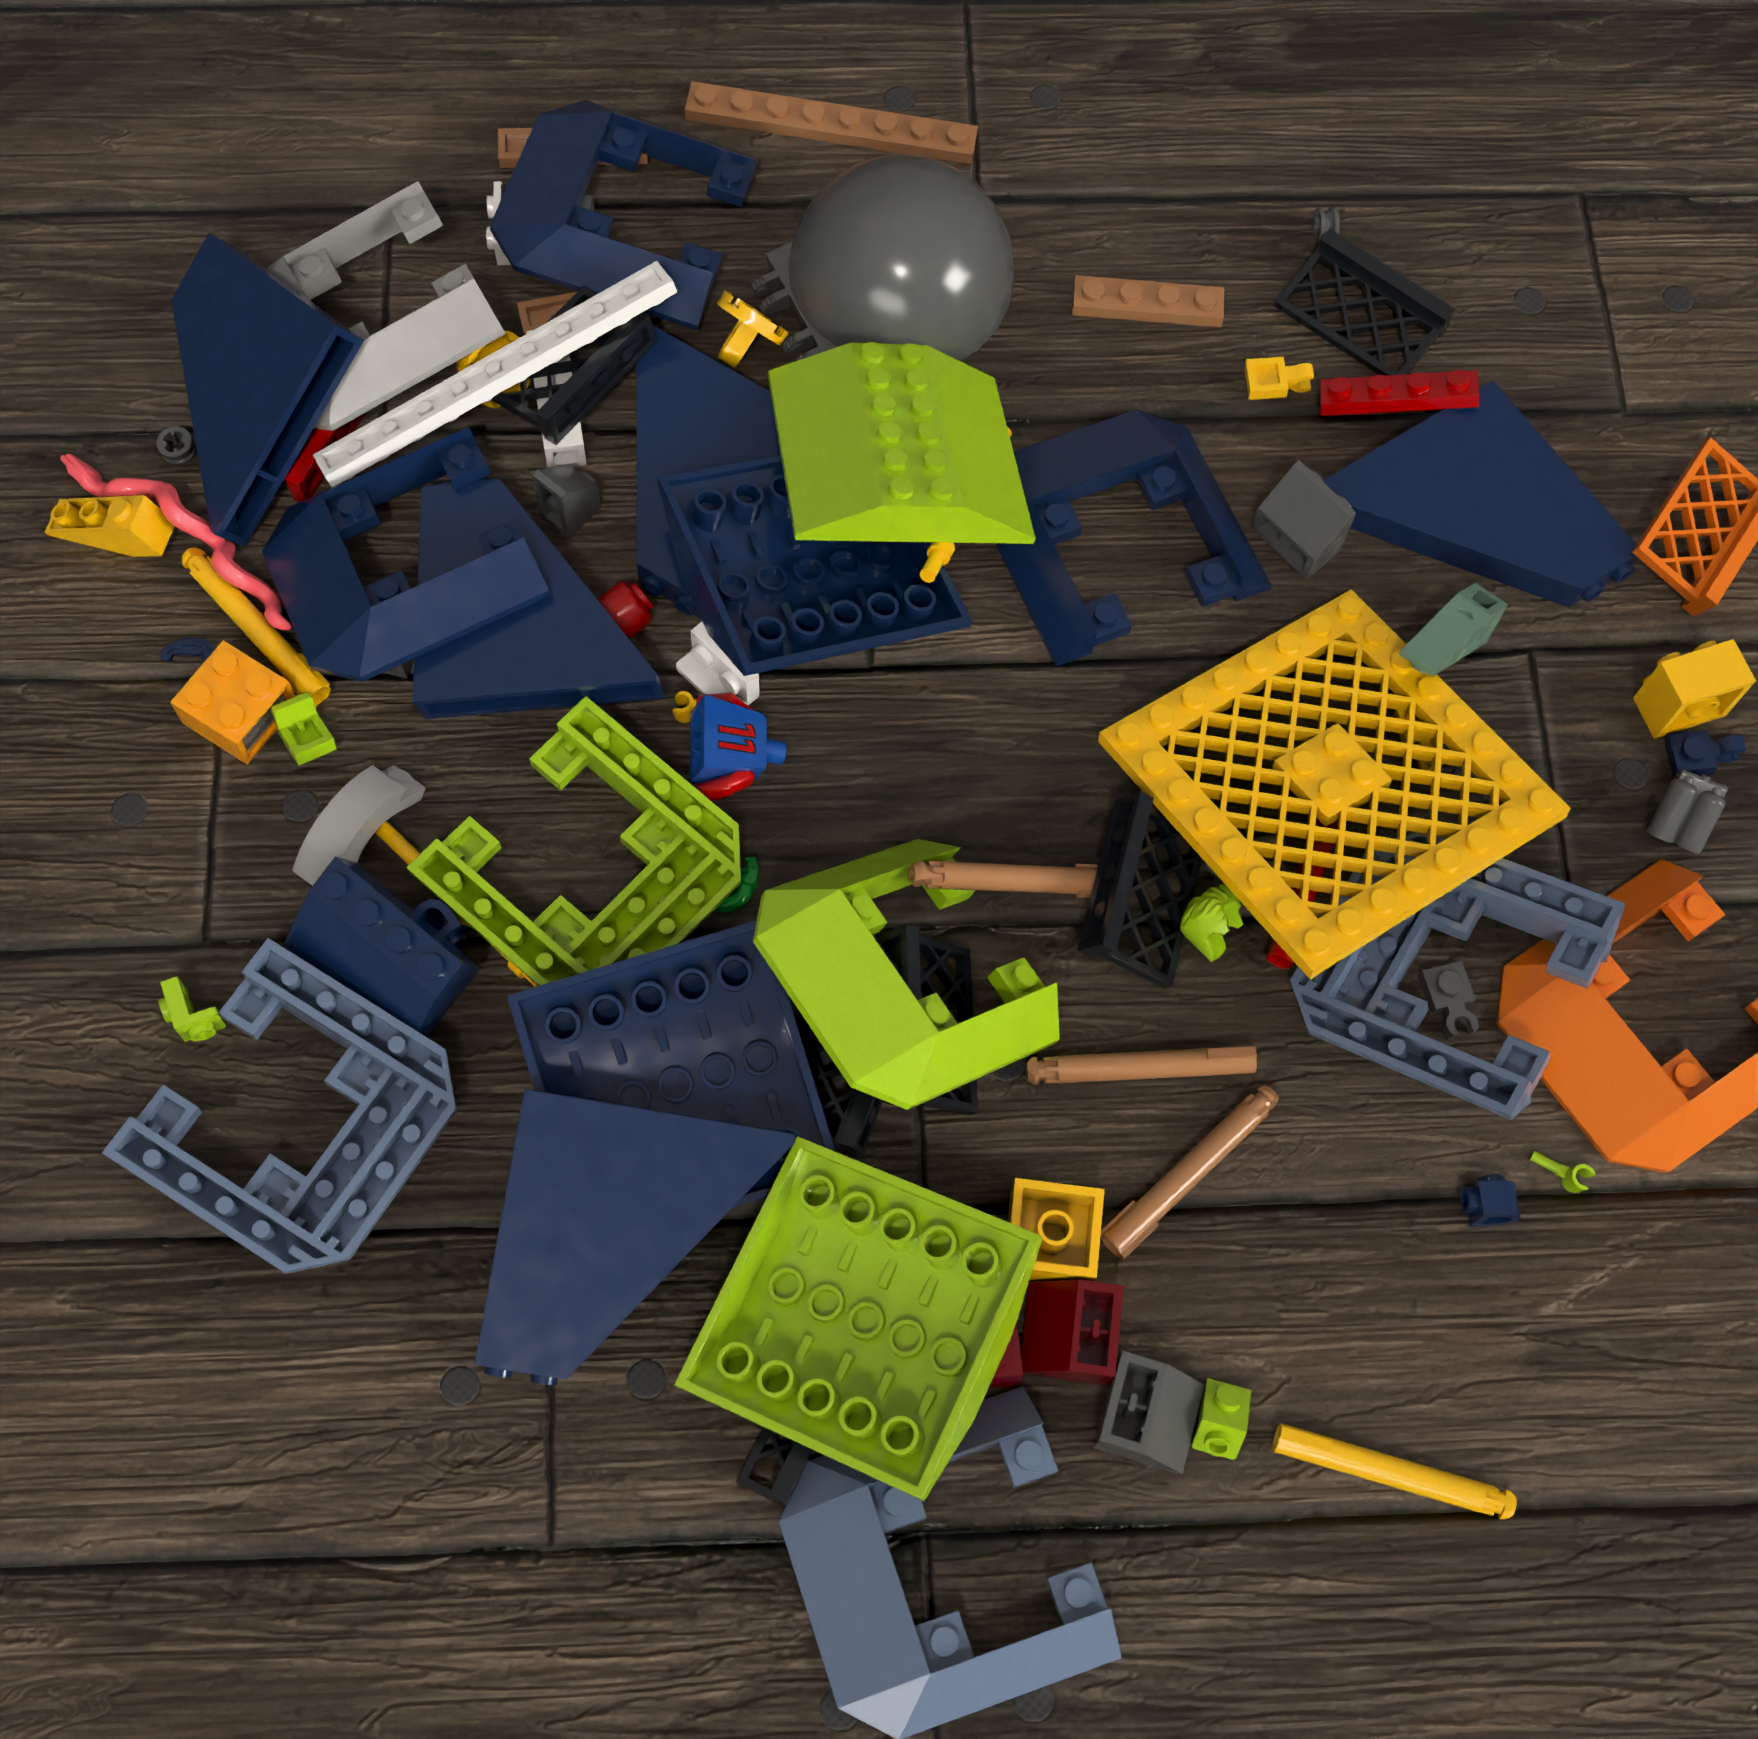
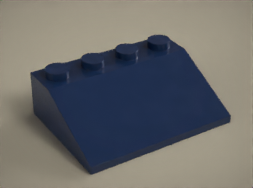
[282,856,481,1037]

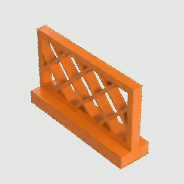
[1632,437,1758,617]

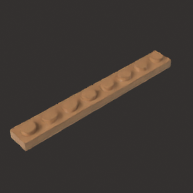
[685,81,978,165]

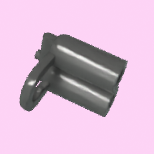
[1646,769,1728,854]

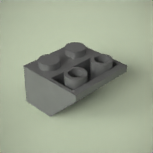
[1251,460,1356,580]
[1093,1350,1204,1475]

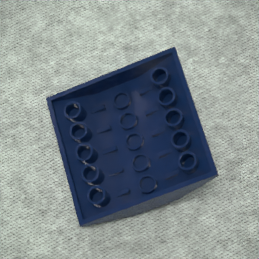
[657,455,973,676]
[507,920,835,1209]

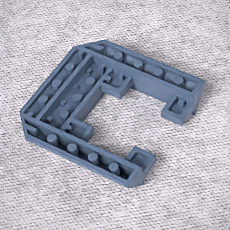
[1290,832,1625,1120]
[102,938,457,1274]
[779,1386,1122,1739]

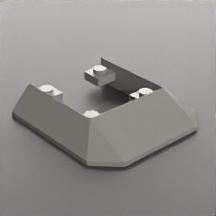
[266,181,505,431]

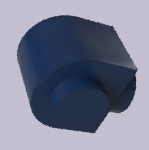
[414,899,472,948]
[1460,1174,1520,1227]

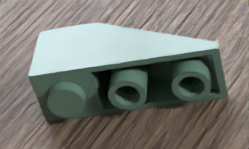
[1399,583,1508,677]

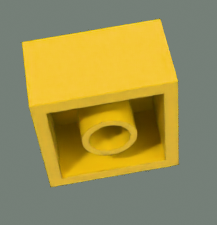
[1633,639,1756,739]
[1007,1178,1105,1282]

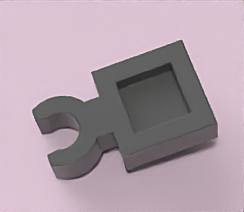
[1418,961,1479,1040]

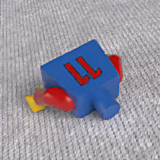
[672,691,787,801]

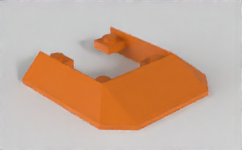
[1496,859,1758,1173]

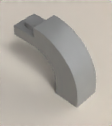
[292,765,426,886]

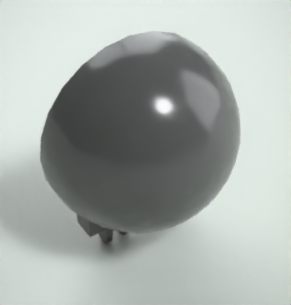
[749,154,1015,362]

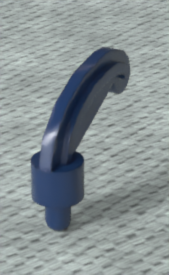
[160,638,215,663]

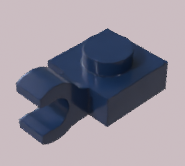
[1664,730,1746,778]

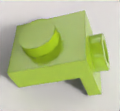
[271,692,337,766]
[158,976,226,1042]
[1192,1378,1251,1460]

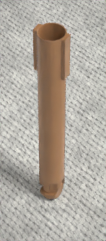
[908,861,1098,898]
[1026,1046,1257,1085]
[1100,1085,1279,1260]

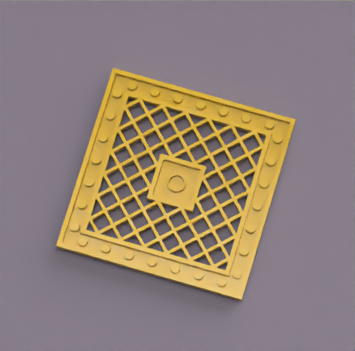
[1098,589,1571,979]

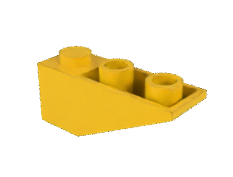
[44,495,175,557]

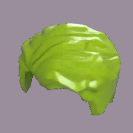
[1180,884,1243,962]

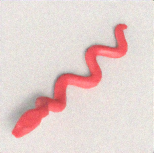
[61,454,292,631]

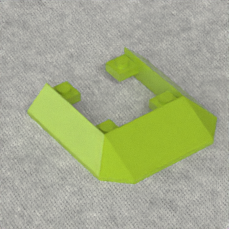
[406,696,741,986]
[753,839,1060,1110]

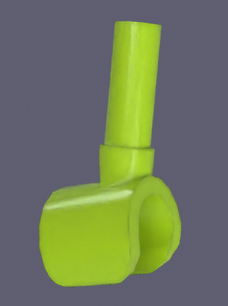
[1530,1151,1595,1193]

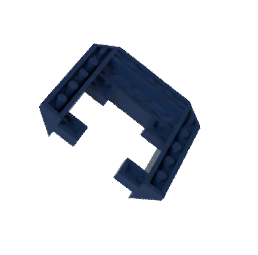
[490,100,761,331]
[995,409,1272,667]
[262,426,551,682]

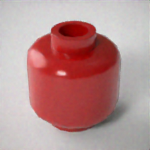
[597,581,655,639]

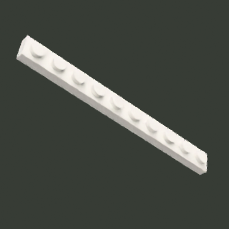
[313,261,677,488]

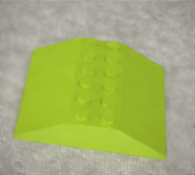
[768,342,1035,544]
[674,1136,1043,1501]

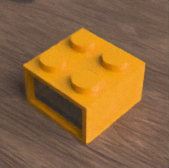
[170,640,296,765]

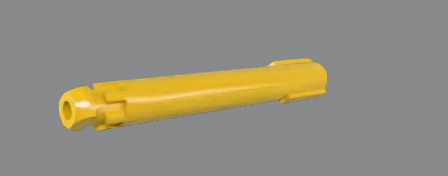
[181,547,331,707]
[1271,1423,1517,1520]

